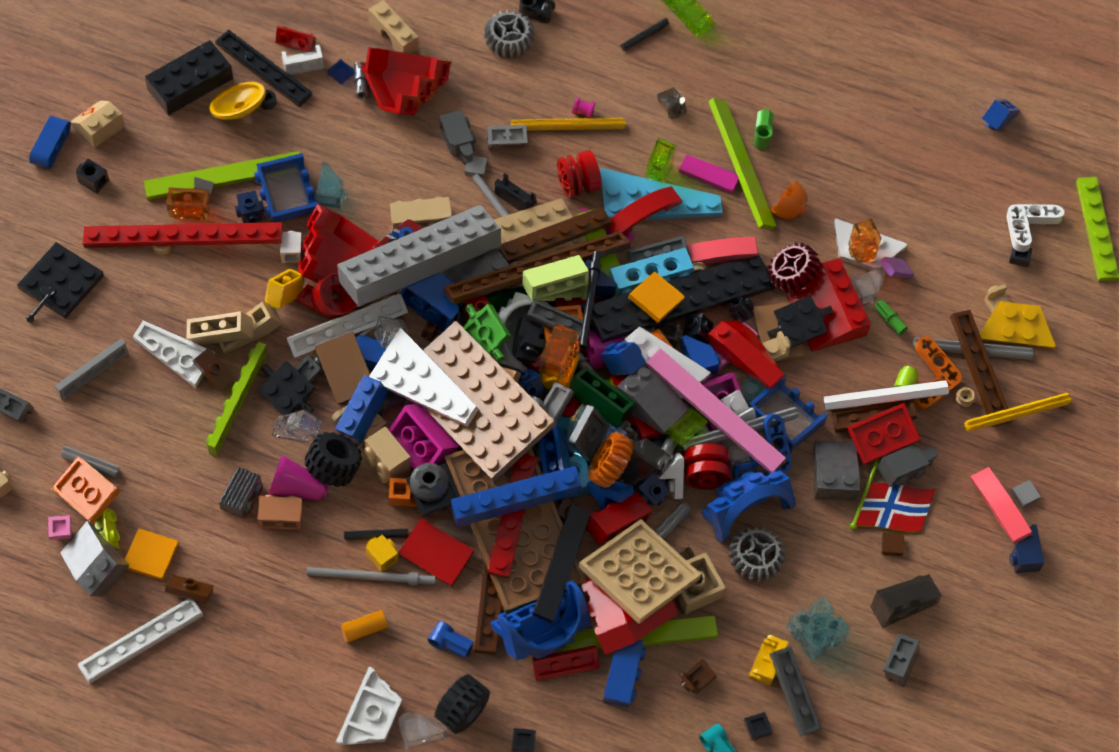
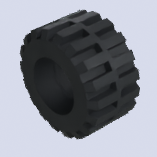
[304,432,363,487]
[434,674,491,734]

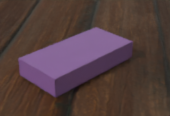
[880,257,914,279]

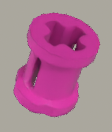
[572,97,596,118]

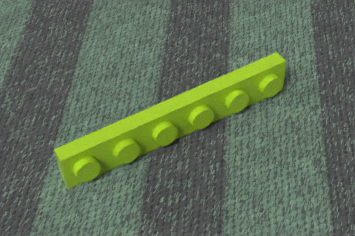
[1076,177,1119,282]
[206,342,267,457]

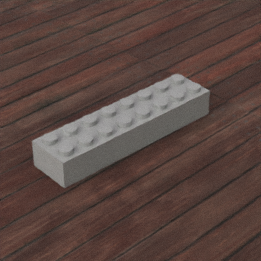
[337,205,502,307]

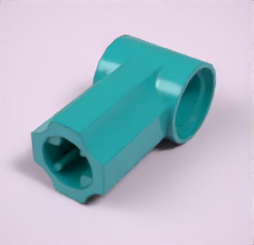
[699,723,736,752]

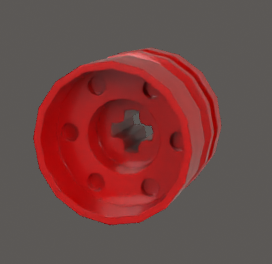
[557,150,602,198]
[311,272,357,319]

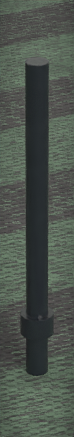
[579,250,601,350]

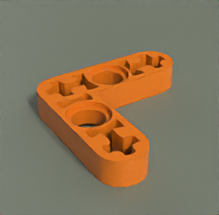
[913,336,962,411]

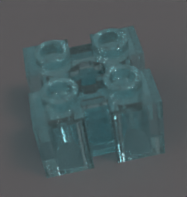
[786,596,850,661]

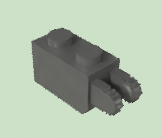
[439,110,476,165]
[877,445,938,487]

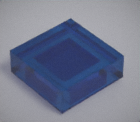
[327,59,355,85]

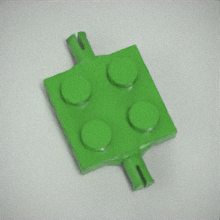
[463,304,511,363]

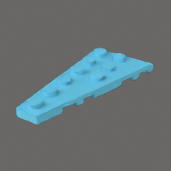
[600,168,722,220]

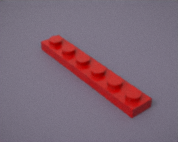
[488,454,538,579]

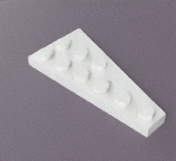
[369,328,479,427]

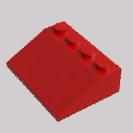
[785,258,871,352]

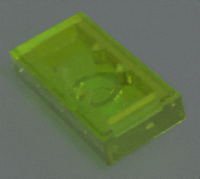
[666,409,708,446]

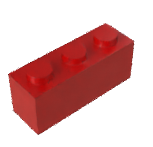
[585,492,653,547]

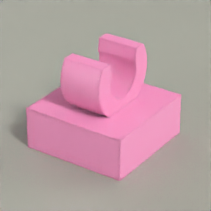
[48,515,72,540]

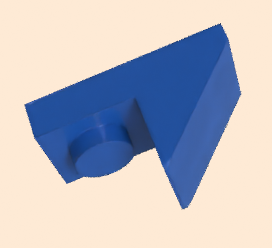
[587,481,634,510]

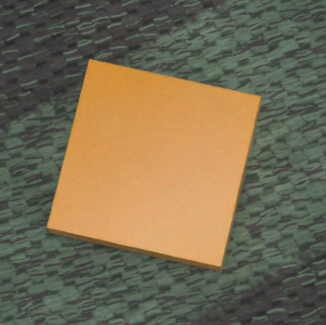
[628,271,685,323]
[125,528,179,581]

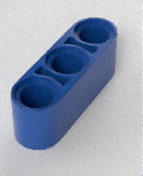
[29,116,71,169]

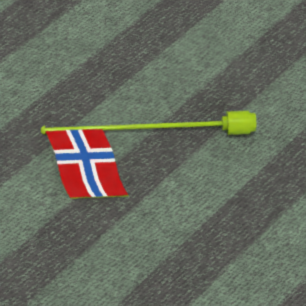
[849,366,936,533]

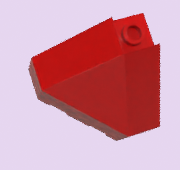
[361,47,451,116]
[297,204,379,283]
[581,577,678,655]

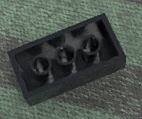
[145,40,233,116]

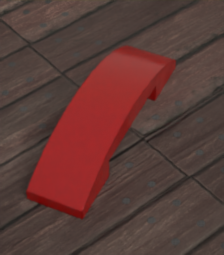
[607,186,682,235]

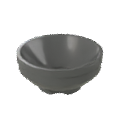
[410,463,449,501]

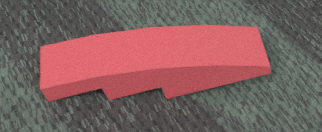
[687,237,759,266]
[970,467,1032,544]

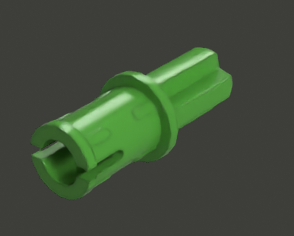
[874,300,908,336]

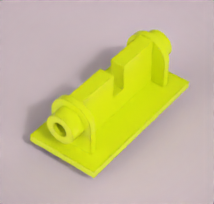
[94,507,120,550]

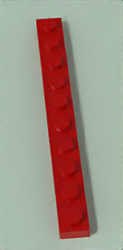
[82,222,283,248]

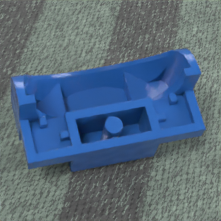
[701,470,796,542]
[491,581,591,660]

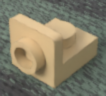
[984,284,1010,313]
[762,331,791,361]

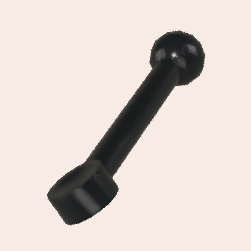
[26,287,57,322]

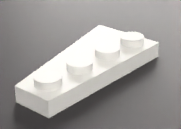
[133,320,215,388]
[624,327,711,400]

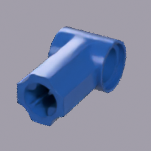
[427,621,474,659]

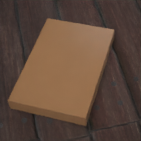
[753,302,805,362]
[314,331,370,404]

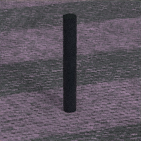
[620,18,669,51]
[344,529,408,540]

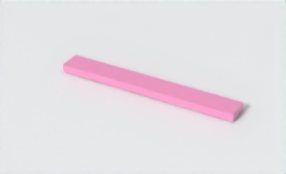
[646,348,785,473]

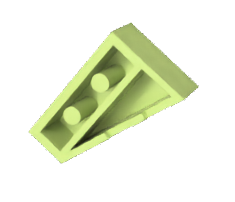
[523,255,589,302]

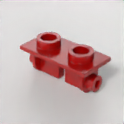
[275,26,316,52]

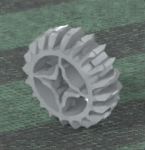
[484,9,535,58]
[728,525,786,582]

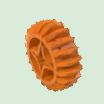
[588,432,633,488]

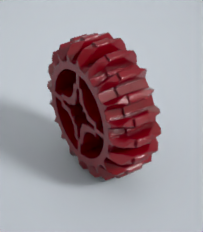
[767,242,821,294]

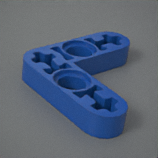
[732,414,792,479]

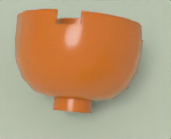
[770,180,808,220]

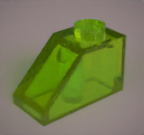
[645,138,676,182]

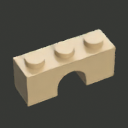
[369,0,419,54]

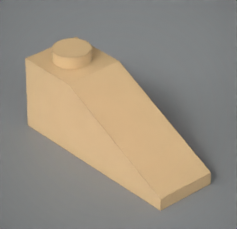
[219,302,283,354]

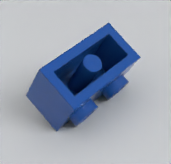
[600,341,646,375]

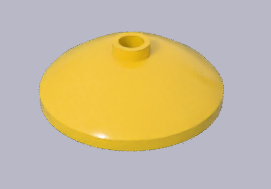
[210,82,266,120]

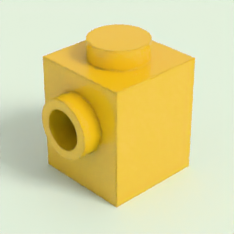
[365,535,399,572]

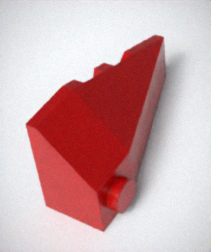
[708,321,784,389]

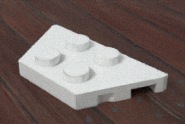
[833,218,907,273]
[336,667,402,746]

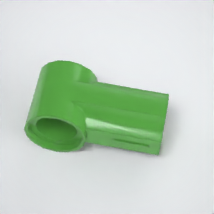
[753,109,774,150]

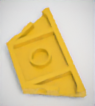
[980,301,1055,349]

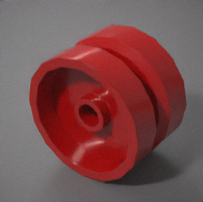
[684,444,731,490]

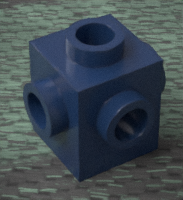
[235,190,265,223]
[518,368,545,398]
[633,472,670,506]

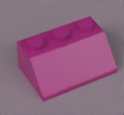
[389,404,459,470]

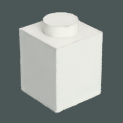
[280,231,302,263]

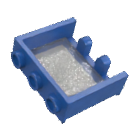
[254,153,318,222]
[748,375,827,454]

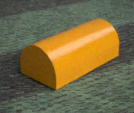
[341,610,388,643]

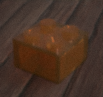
[539,323,581,381]

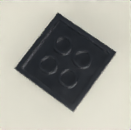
[17,242,104,319]

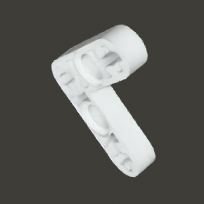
[1007,204,1064,252]

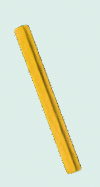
[511,118,626,131]
[964,393,1072,432]

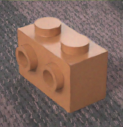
[257,495,303,530]

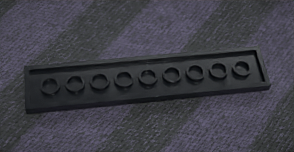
[591,255,776,343]

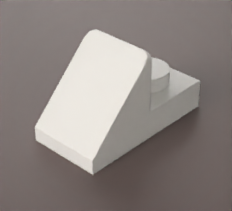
[720,390,756,422]
[656,453,684,499]

